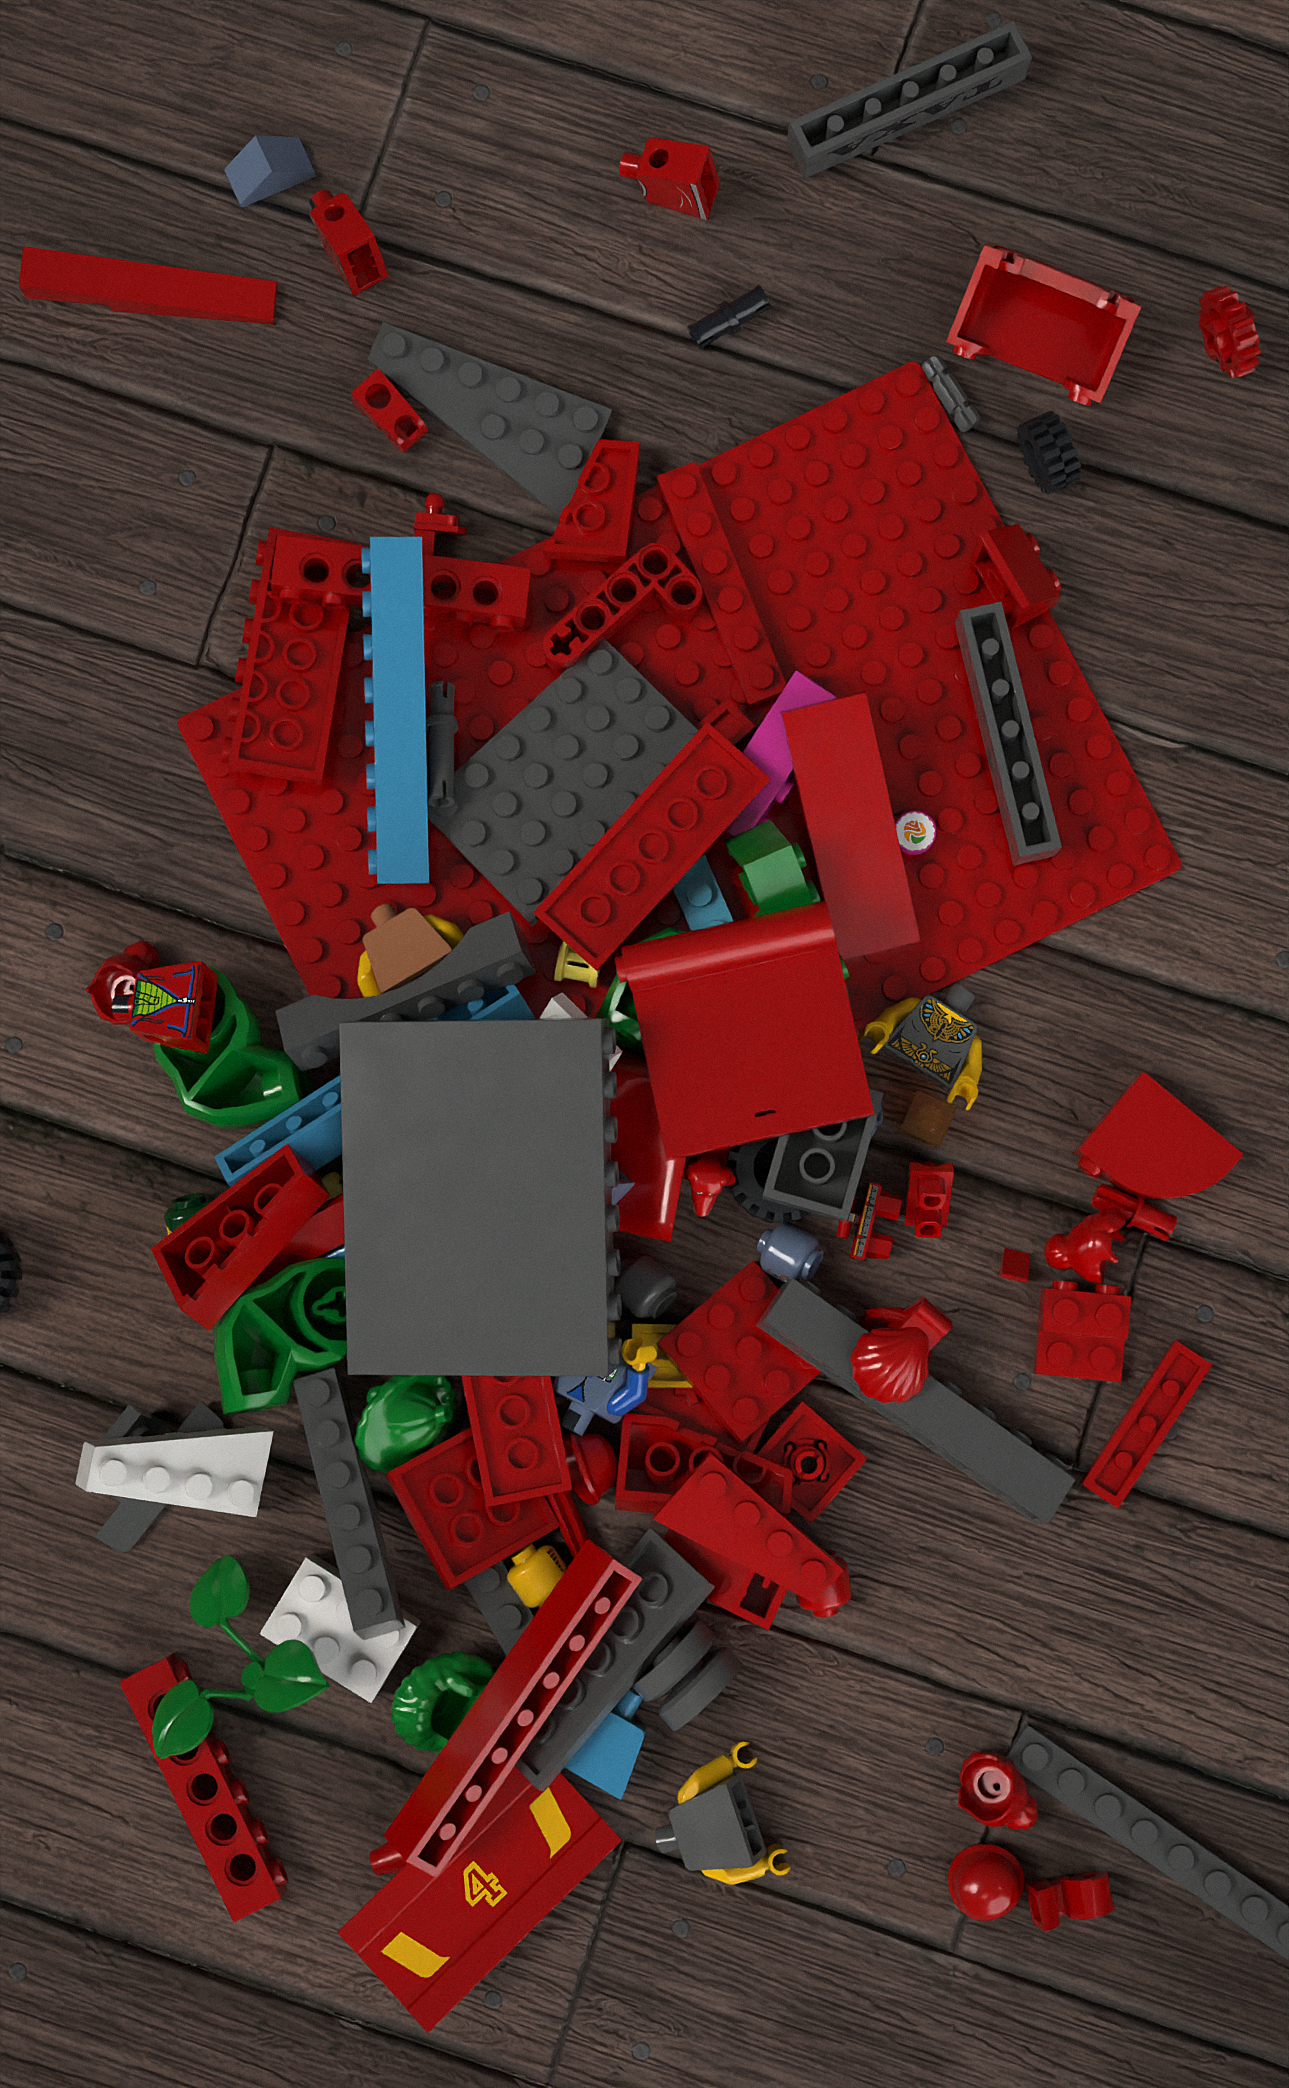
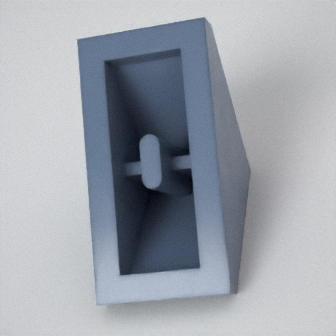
[224,135,316,208]

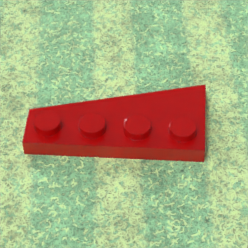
[653,1451,844,1603]

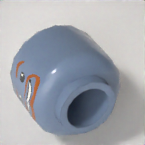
[757,1222,824,1282]

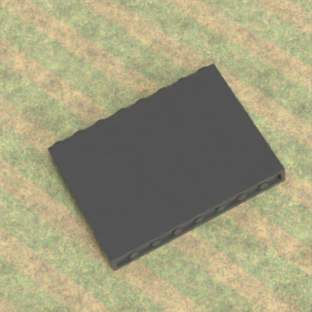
[339,1018,622,1377]

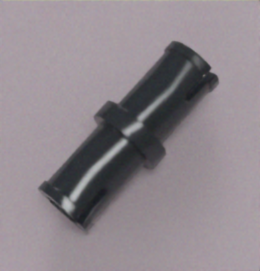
[687,285,771,350]

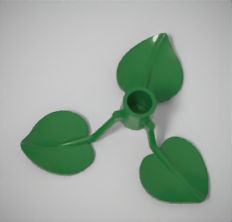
[152,1555,330,1760]

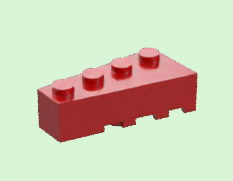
[151,1143,330,1331]

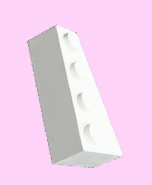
[75,1425,274,1517]

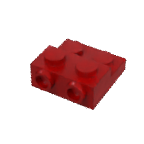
[1033,1280,1131,1382]

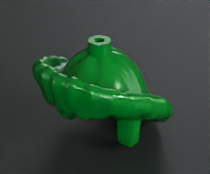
[355,1375,456,1473]
[391,1651,496,1753]

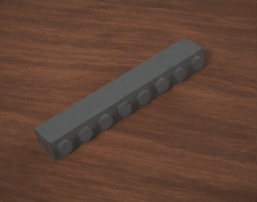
[756,1278,1076,1524]

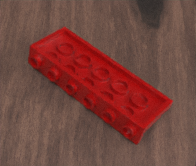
[221,527,361,785]

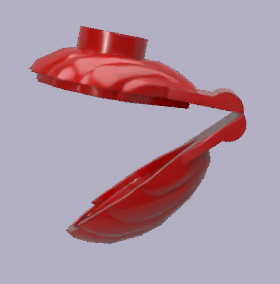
[850,1297,952,1403]

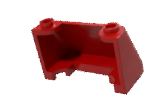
[946,242,1142,406]
[610,1055,686,1242]

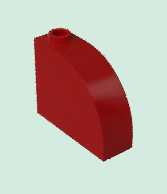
[1072,1072,1244,1200]

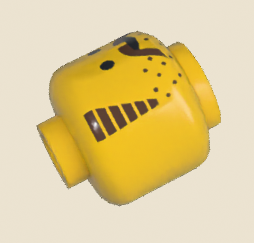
[507,1543,568,1608]

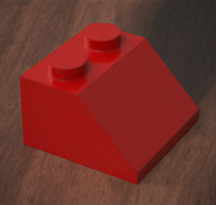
[970,523,1061,630]

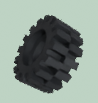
[1017,411,1081,495]

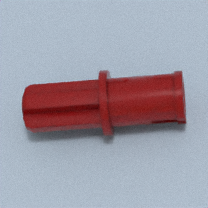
[1091,1184,1177,1241]

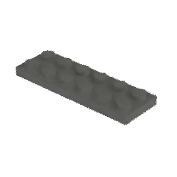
[514,1528,715,1791]

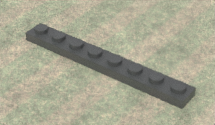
[1004,1723,1289,1960]

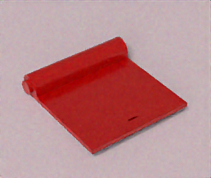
[615,900,875,1161]

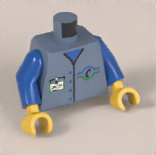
[552,1337,657,1436]

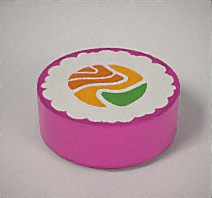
[895,811,936,855]

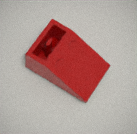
[664,1528,788,1630]

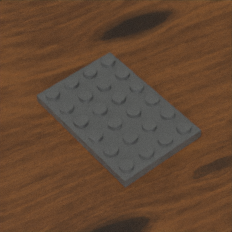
[427,639,698,927]

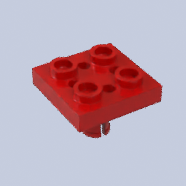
[755,1401,868,1524]

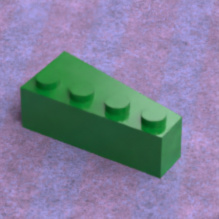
[724,820,849,994]

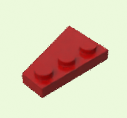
[542,439,641,563]

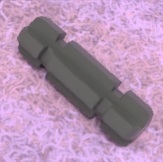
[921,355,980,432]

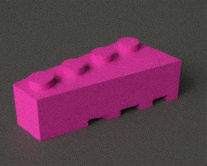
[726,671,838,836]

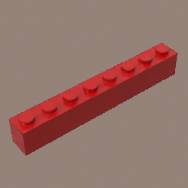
[383,1539,642,1878]

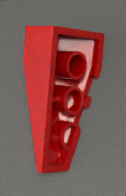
[615,1413,793,1516]

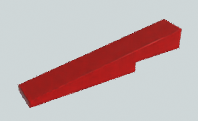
[19,246,278,325]

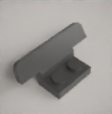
[75,1401,224,1552]

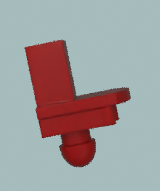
[414,492,467,556]

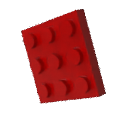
[656,1260,821,1443]
[385,1427,560,1591]

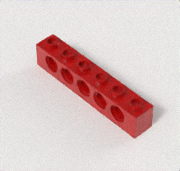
[271,535,531,632]
[119,1653,289,1923]

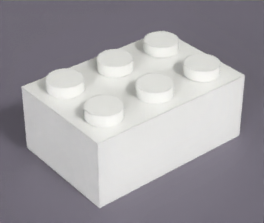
[260,1553,421,1703]

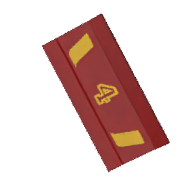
[337,1766,622,2034]

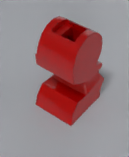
[1025,1871,1115,1932]

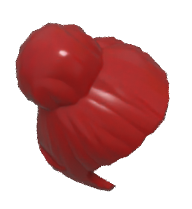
[86,940,160,1025]
[1044,1209,1126,1285]
[958,1751,1038,1830]

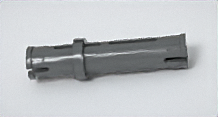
[426,681,458,808]

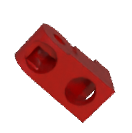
[351,368,428,453]

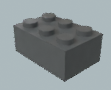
[762,1089,884,1223]

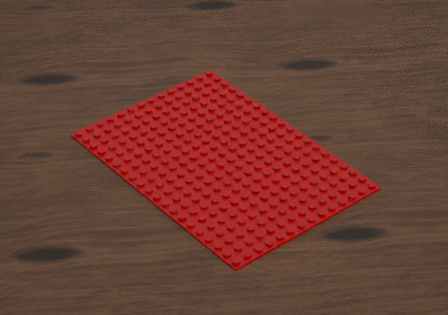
[177,361,1182,1059]

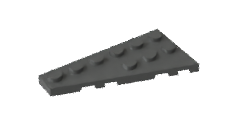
[367,322,613,520]

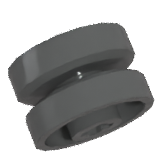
[632,1618,742,1731]

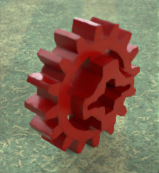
[1198,285,1261,379]

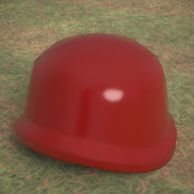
[562,1432,618,1505]
[948,1844,1024,1921]

